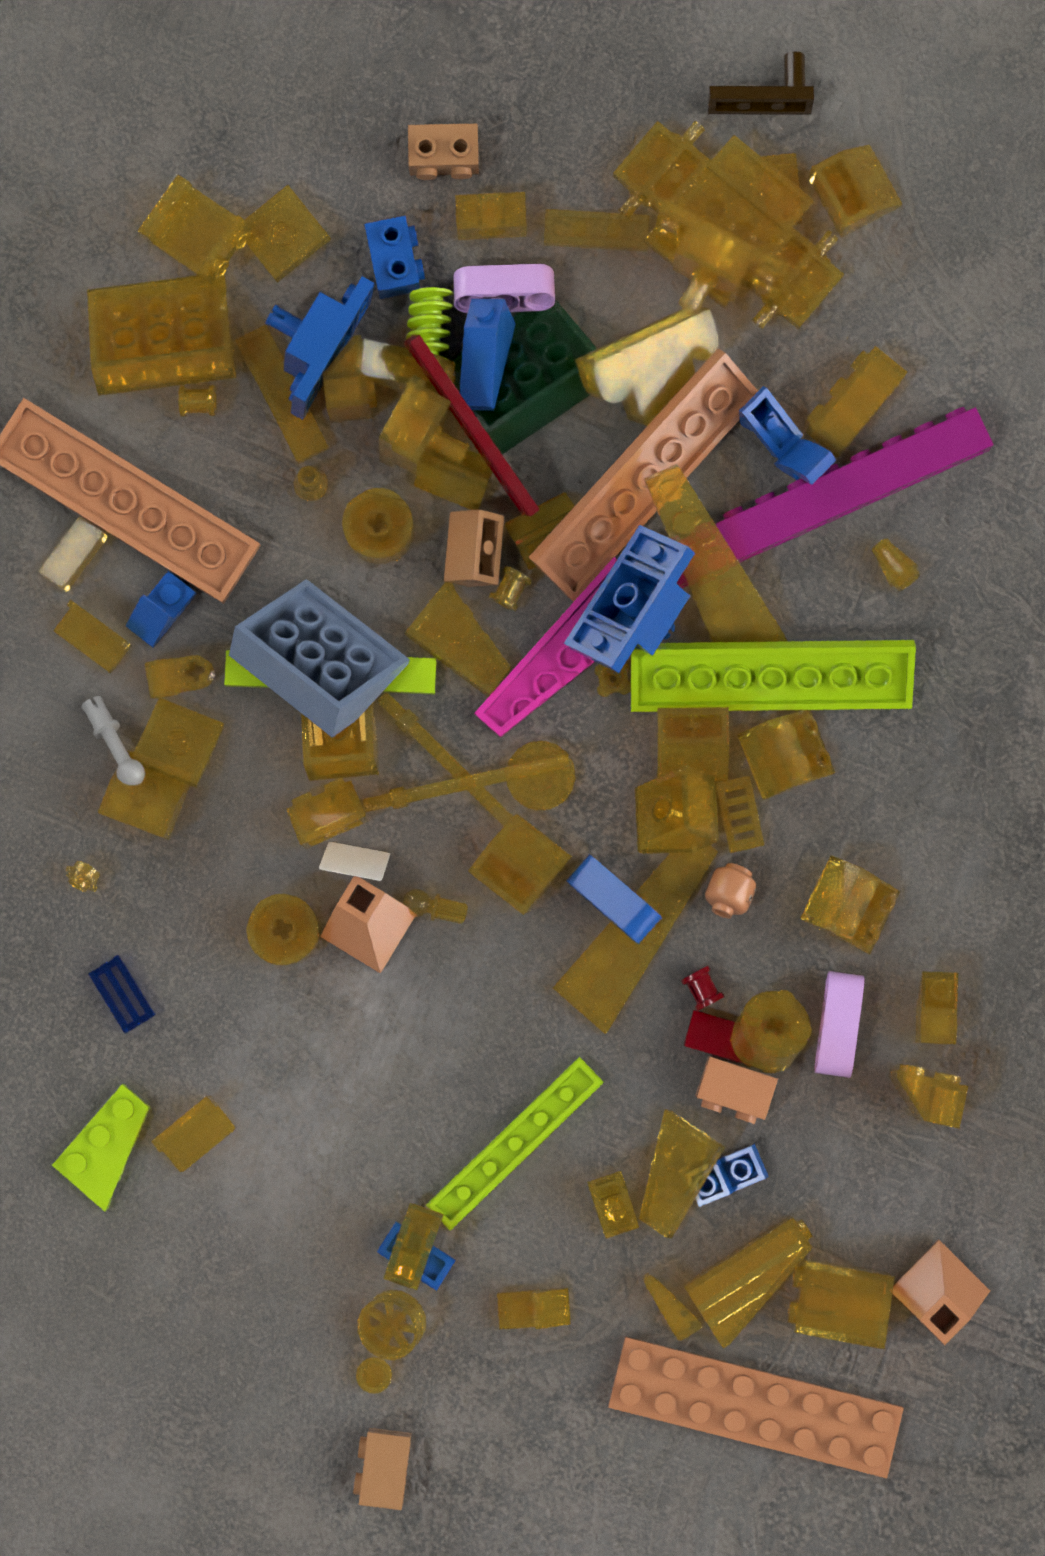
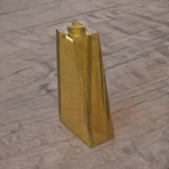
[683,1216,813,1349]

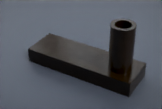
[708,51,814,115]

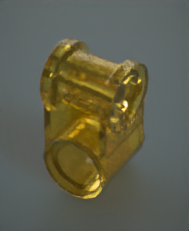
[144,655,215,699]

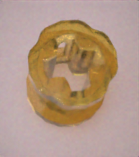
[178,385,217,417]
[489,566,533,612]

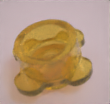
[595,663,631,697]
[66,861,100,892]

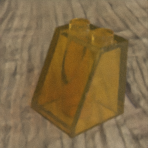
[787,1258,895,1349]

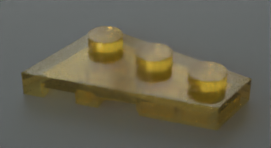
[405,582,511,697]
[639,1109,725,1239]

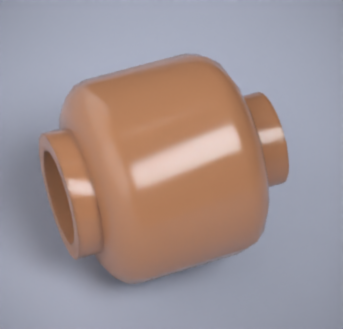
[705,863,756,919]

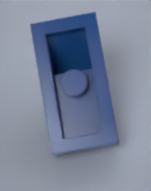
[739,386,803,459]
[125,571,197,648]

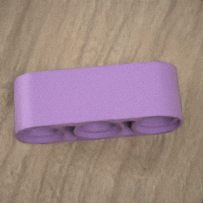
[453,264,555,313]
[814,971,864,1078]

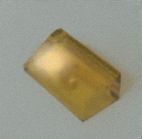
[38,516,108,593]

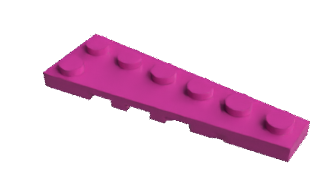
[474,557,617,738]

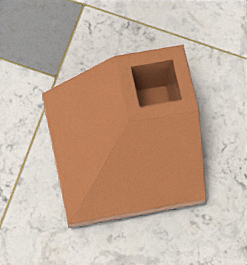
[320,876,417,973]
[889,1239,990,1345]

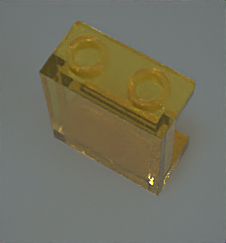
[137,174,252,285]

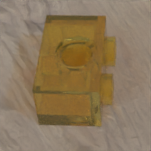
[455,192,527,240]

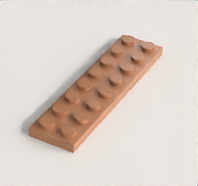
[528,349,758,602]
[0,398,261,604]
[608,1336,904,1478]

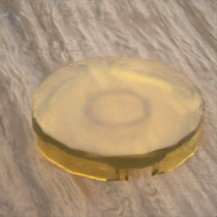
[506,741,576,811]

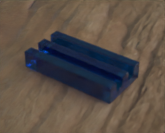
[88,955,156,1034]

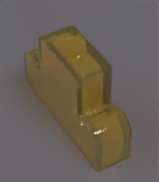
[575,304,719,426]

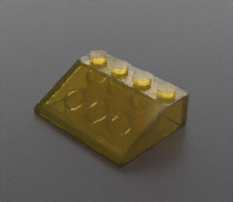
[87,272,237,396]

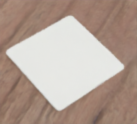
[319,842,390,881]

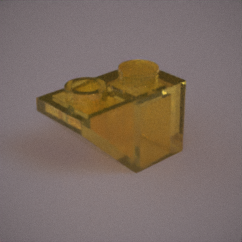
[915,971,958,1044]

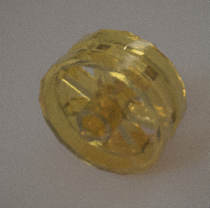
[357,1290,426,1360]

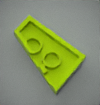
[52,1084,150,1212]

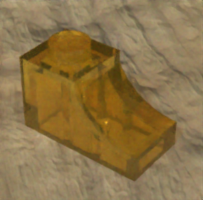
[383,1203,444,1290]

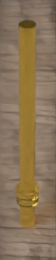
[377,692,537,849]
[363,753,571,812]

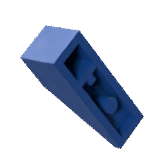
[460,299,516,411]

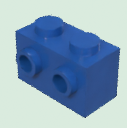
[364,216,425,299]

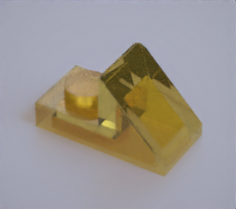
[587,1171,639,1239]
[497,1288,571,1330]

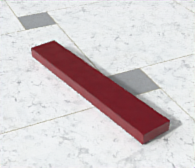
[404,334,540,517]

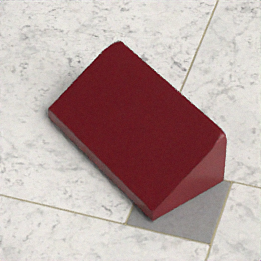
[684,1010,761,1066]

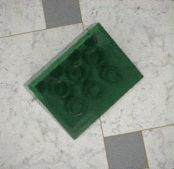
[441,299,613,455]

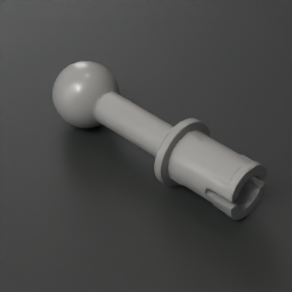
[82,696,145,787]

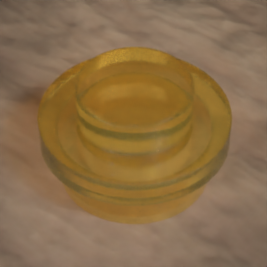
[356,1357,392,1394]

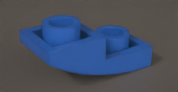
[774,439,836,485]
[685,1144,769,1207]

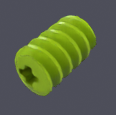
[405,287,454,364]

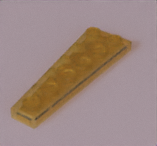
[644,464,787,642]
[553,829,718,1034]

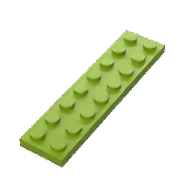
[631,640,916,712]

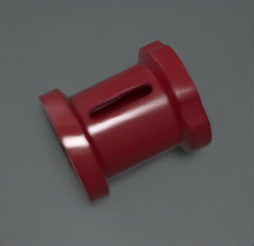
[681,966,725,1011]

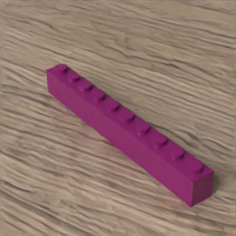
[669,407,994,589]

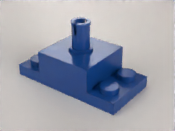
[265,276,374,420]
[564,525,695,673]

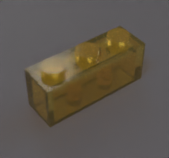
[806,346,908,458]

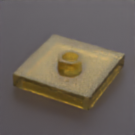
[234,185,331,283]
[131,697,224,788]

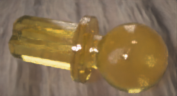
[403,889,468,924]

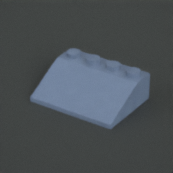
[229,579,410,737]

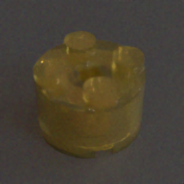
[342,488,415,564]
[246,894,321,966]
[731,990,812,1073]

